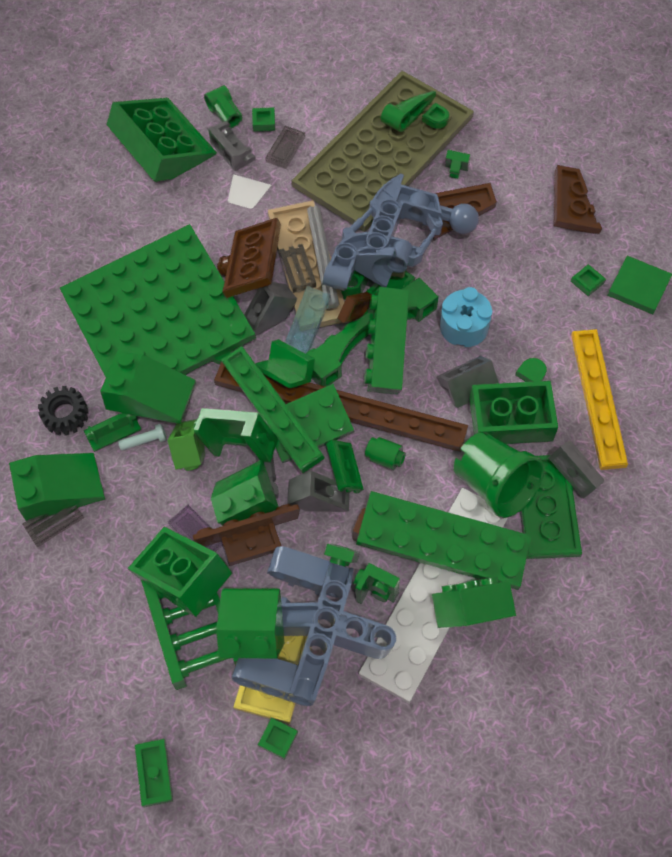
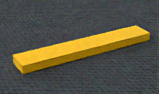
[571,329,628,470]

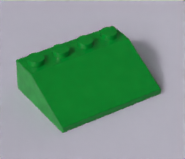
[106,97,217,182]

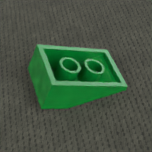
[100,350,196,424]
[9,453,105,523]
[127,526,232,617]

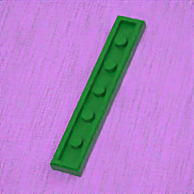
[221,346,325,473]

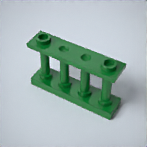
[141,580,238,690]

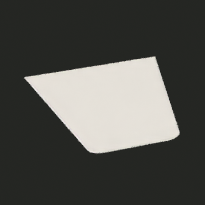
[228,174,271,208]

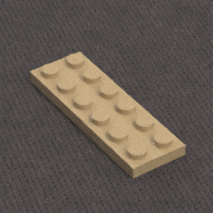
[268,201,344,332]

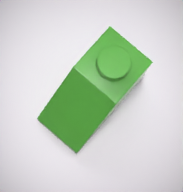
[167,419,205,471]

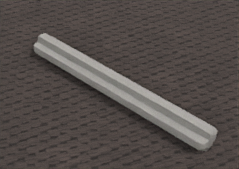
[307,205,339,309]

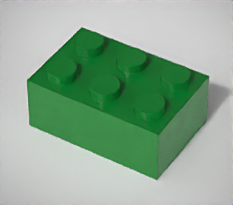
[469,381,558,444]

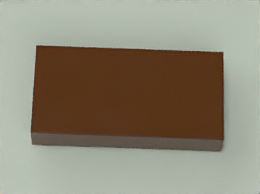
[337,292,371,323]

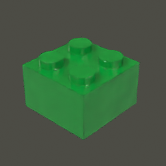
[432,577,517,628]

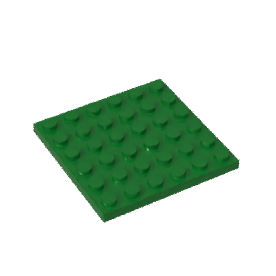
[60,224,256,377]

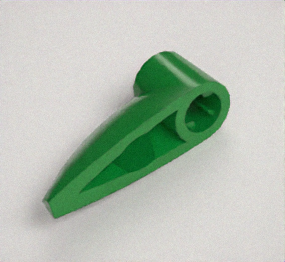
[380,91,436,132]

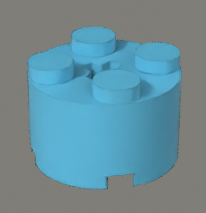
[440,287,493,347]

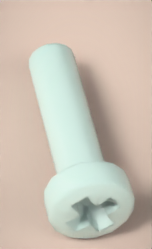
[118,424,166,451]

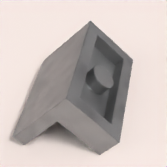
[437,356,499,408]
[548,441,604,499]

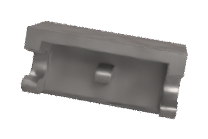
[208,121,256,171]

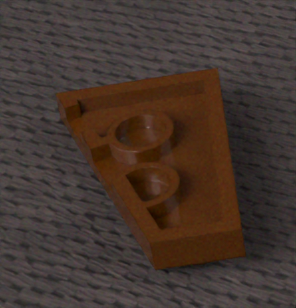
[553,165,602,234]
[433,183,497,240]

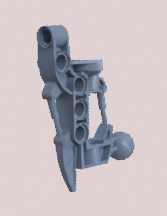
[322,174,479,291]

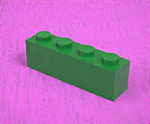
[364,287,409,395]

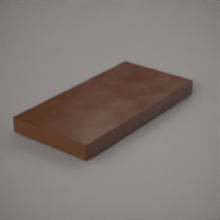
[223,218,281,298]

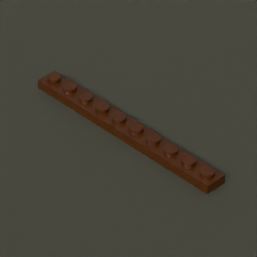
[214,362,468,452]

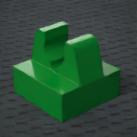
[445,150,470,179]

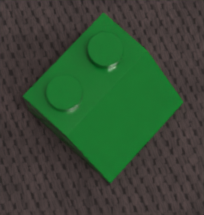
[211,460,279,525]
[216,588,285,659]

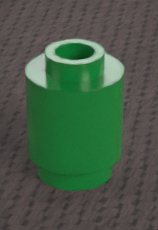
[365,437,406,470]

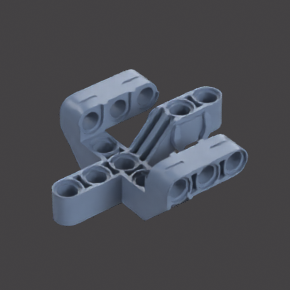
[231,546,396,706]

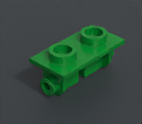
[83,413,142,452]

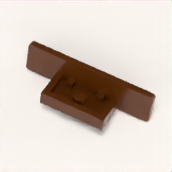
[193,504,300,566]

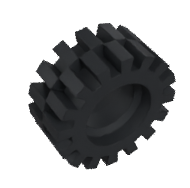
[38,386,89,436]

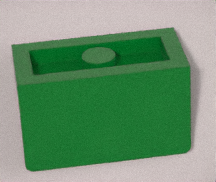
[255,339,315,388]

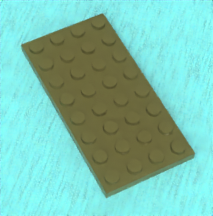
[291,71,474,232]

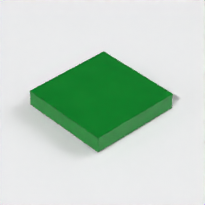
[607,255,672,315]

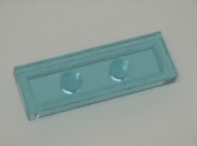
[285,286,331,354]

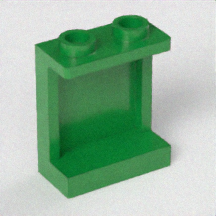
[194,408,278,463]

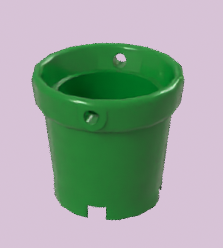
[454,432,544,518]

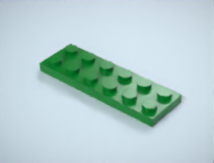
[356,491,531,590]

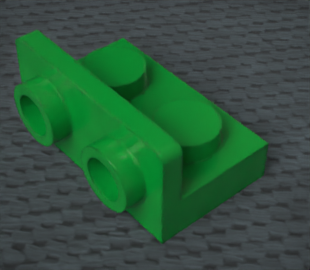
[353,563,400,604]

